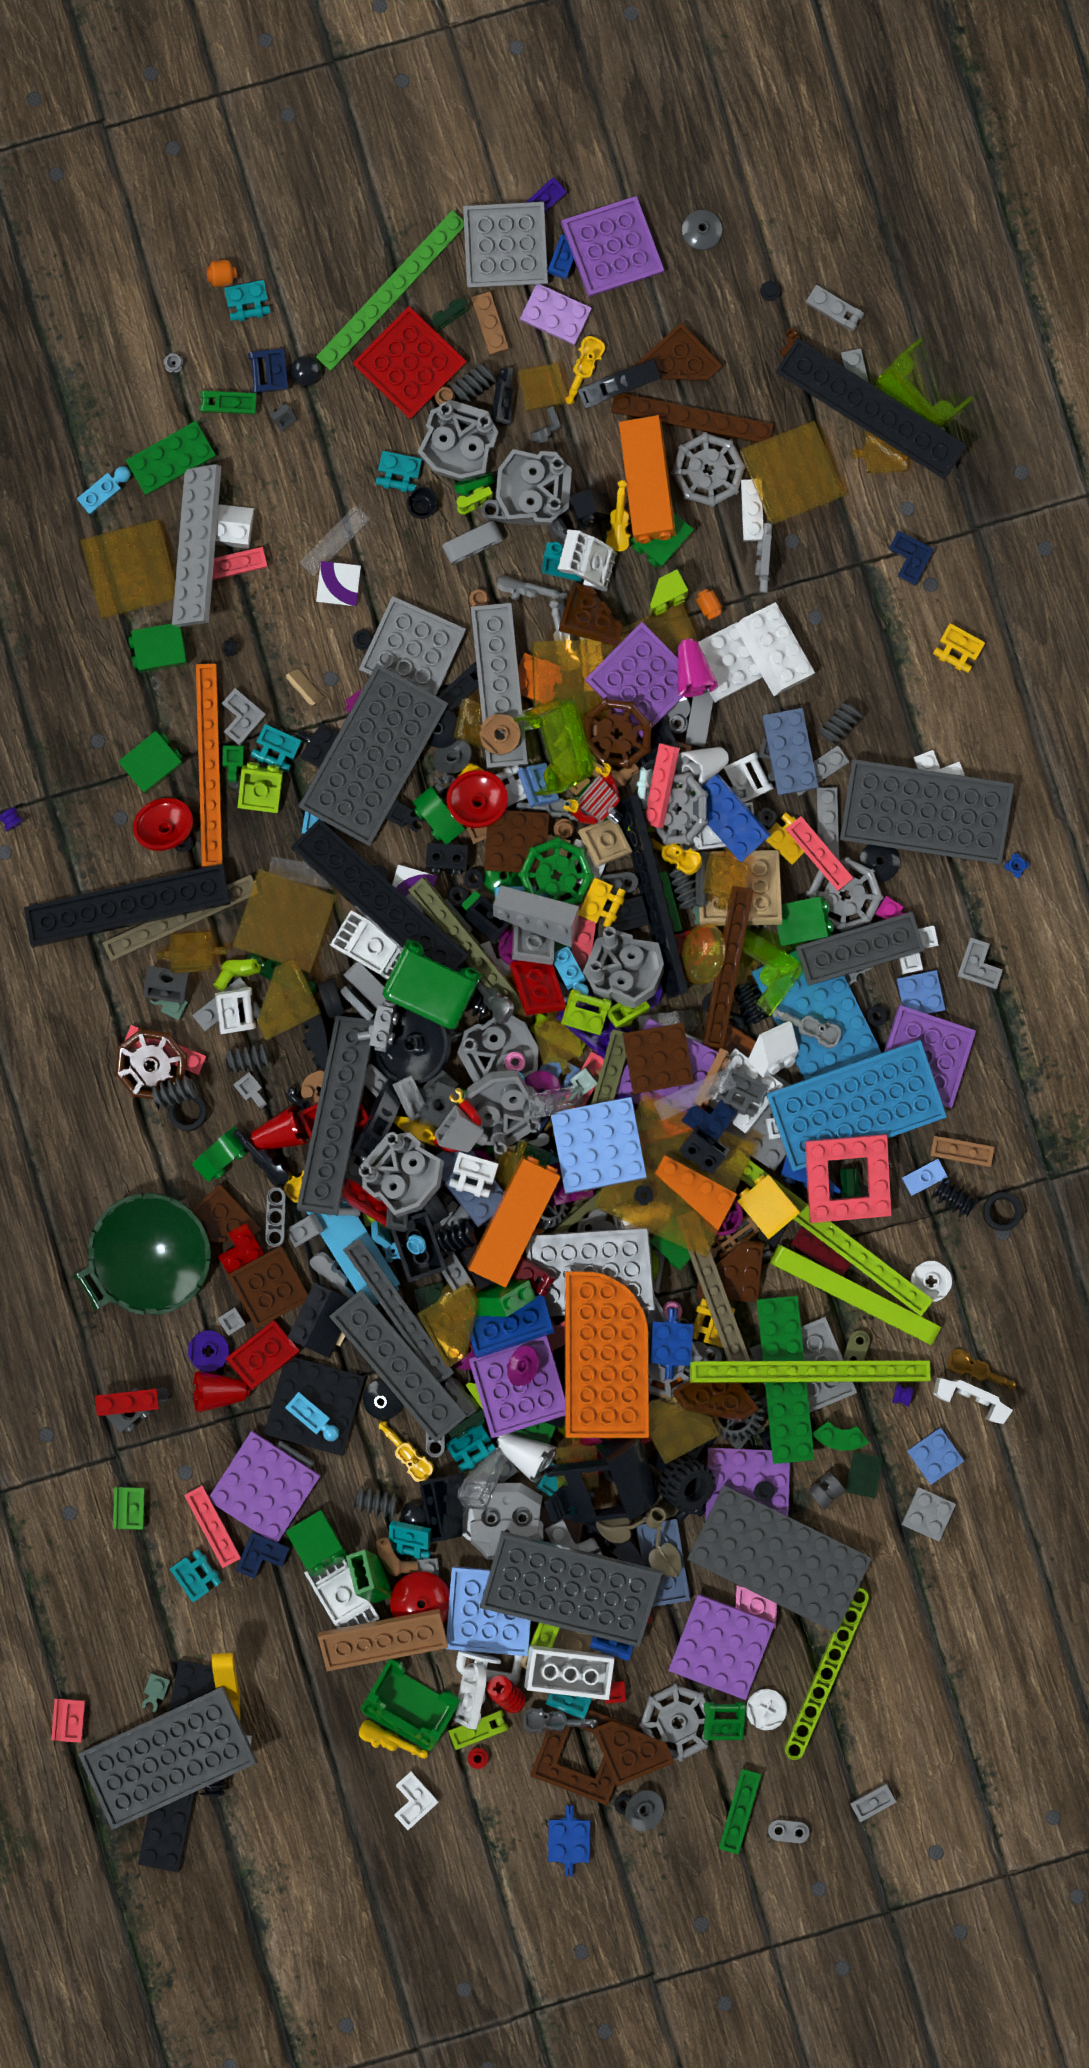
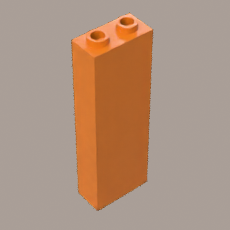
[619,415,676,544]
[468,1155,561,1288]

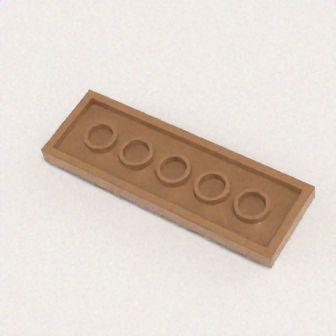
[318,1609,448,1671]

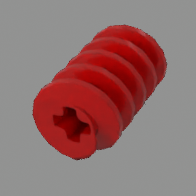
[487,1675,526,1714]

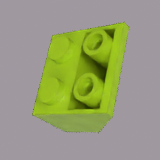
[649,569,688,616]

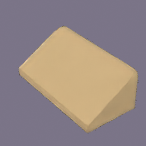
[286,669,324,708]

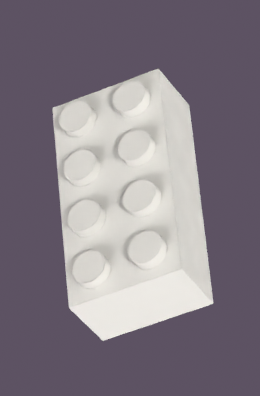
[735,602,815,696]
[524,1645,614,1700]

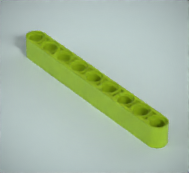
[769,1245,941,1346]
[784,1587,869,1760]

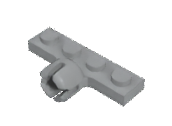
[544,1519,603,1556]

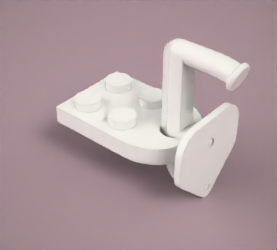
[453,1651,524,1729]

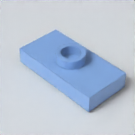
[902,1159,948,1196]

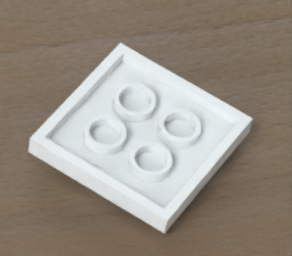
[698,622,763,702]
[708,1049,784,1135]

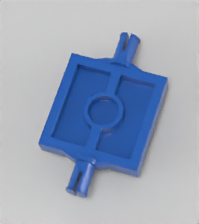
[649,1309,693,1379]
[548,1805,591,1877]

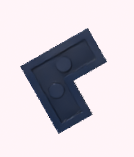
[888,531,934,586]
[681,1100,738,1140]
[236,1532,290,1579]

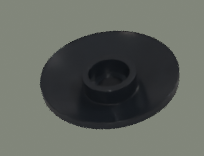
[427,708,460,748]
[859,844,900,882]
[363,1379,403,1420]

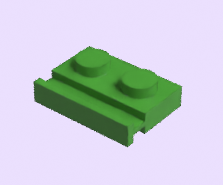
[113,1487,145,1529]

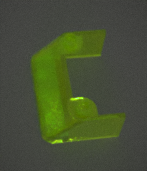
[876,338,973,429]
[514,698,594,796]
[698,928,802,1016]

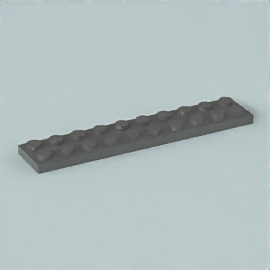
[297,1016,374,1216]

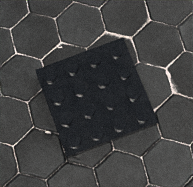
[264,1357,365,1456]

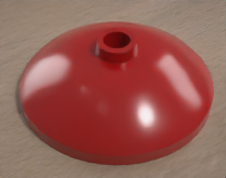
[447,770,508,828]
[133,798,193,851]
[390,1571,450,1624]

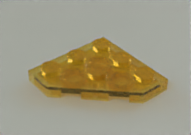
[257,958,321,1040]
[418,1283,479,1368]
[649,1399,720,1464]

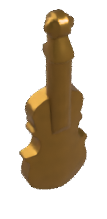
[947,1349,1016,1390]

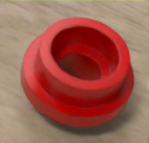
[467,1748,488,1769]

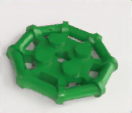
[518,837,594,905]

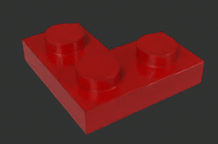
[218,1223,264,1274]

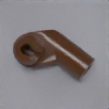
[780,328,800,357]

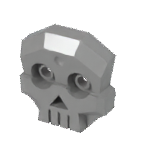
[418,400,498,481]
[496,449,572,525]
[583,927,664,1008]
[457,1015,539,1083]
[463,1070,543,1155]
[359,1132,444,1217]
[471,1483,543,1560]

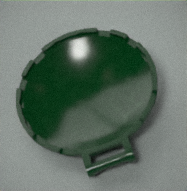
[73,1193,211,1315]

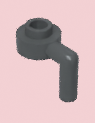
[530,406,561,443]

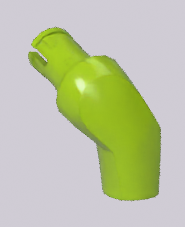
[213,959,261,992]

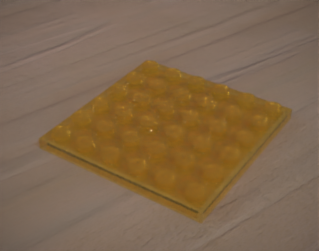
[593,1094,755,1258]

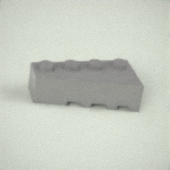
[493,886,579,948]

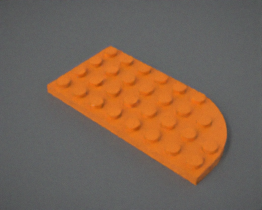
[565,1271,649,1438]

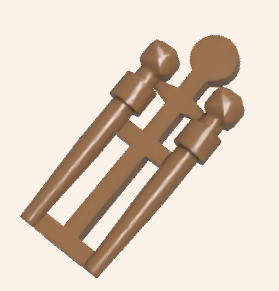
[708,1214,760,1259]

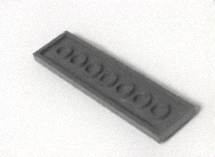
[329,1290,467,1443]

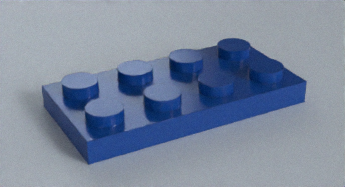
[693,773,771,862]
[466,1295,555,1359]

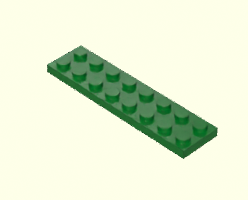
[757,1296,814,1464]

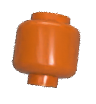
[207,260,237,287]

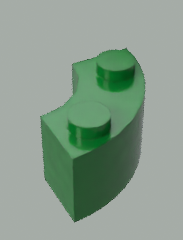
[413,786,465,845]
[192,1126,248,1182]
[812,1421,869,1451]

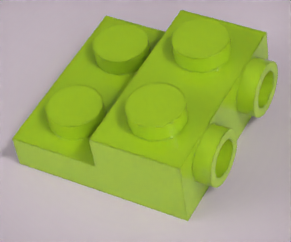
[237,762,284,813]

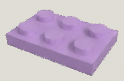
[520,284,592,346]

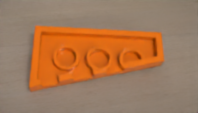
[654,1155,737,1231]

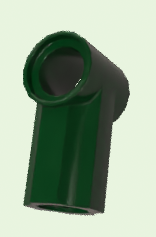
[840,1169,861,1199]

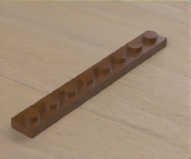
[611,393,773,445]
[702,885,754,1048]

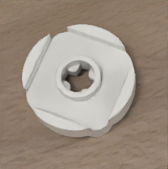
[910,1261,952,1302]

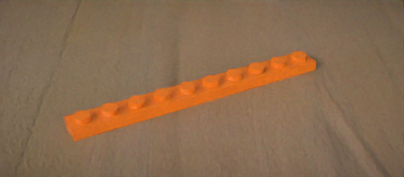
[196,664,223,867]

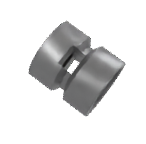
[807,1472,847,1510]

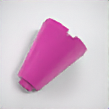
[678,638,718,697]

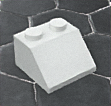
[215,504,254,549]
[748,1021,799,1077]

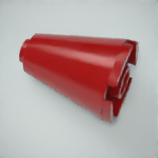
[250,1106,309,1150]
[193,1371,250,1413]

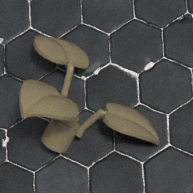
[596,1486,681,1577]

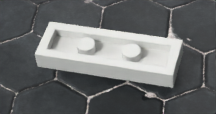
[741,479,764,541]

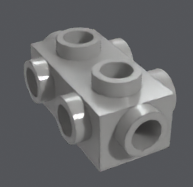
[357,1001,399,1052]

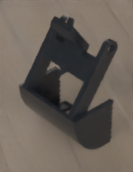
[544,1438,660,1524]

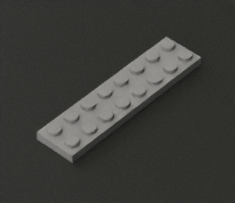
[172,464,221,627]
[471,603,528,769]

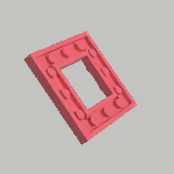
[805,1134,891,1223]

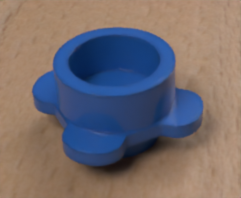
[1004,853,1029,878]

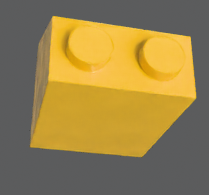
[738,1174,801,1239]

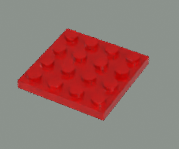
[352,306,467,420]

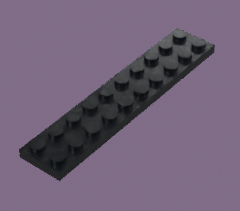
[775,337,967,481]
[618,794,689,999]
[291,819,469,971]
[24,864,231,948]
[138,1659,216,1872]

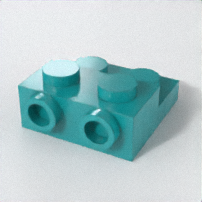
[541,542,582,582]

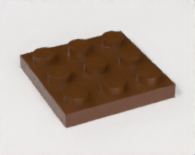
[484,810,549,873]
[622,1022,694,1094]
[227,1246,308,1329]

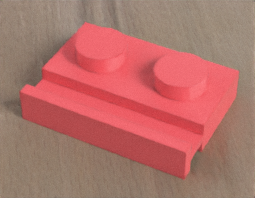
[51,1698,85,1743]

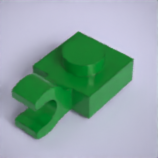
[222,746,244,782]

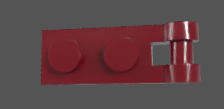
[512,1256,556,1296]

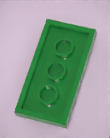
[125,421,216,496]

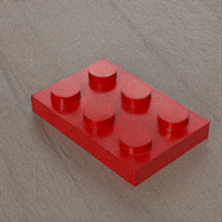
[510,961,566,1016]
[226,1320,300,1391]

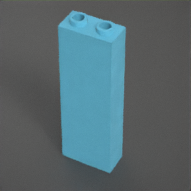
[307,1202,401,1306]

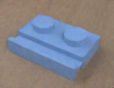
[517,763,559,807]

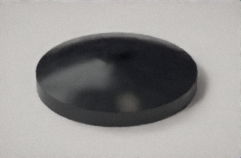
[373,1005,451,1085]

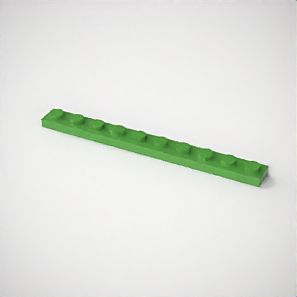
[316,210,464,372]

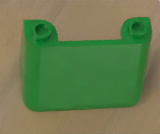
[382,939,482,1029]
[360,1659,461,1751]

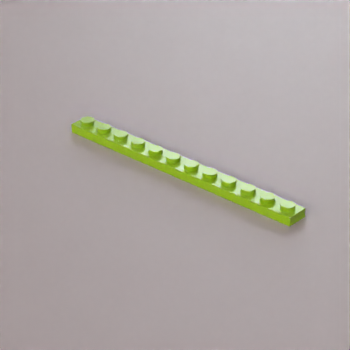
[725,1151,933,1316]
[690,1361,931,1383]

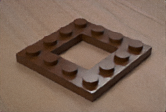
[530,1708,636,1805]

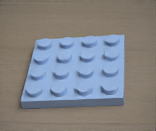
[550,1097,647,1194]
[446,1566,531,1656]

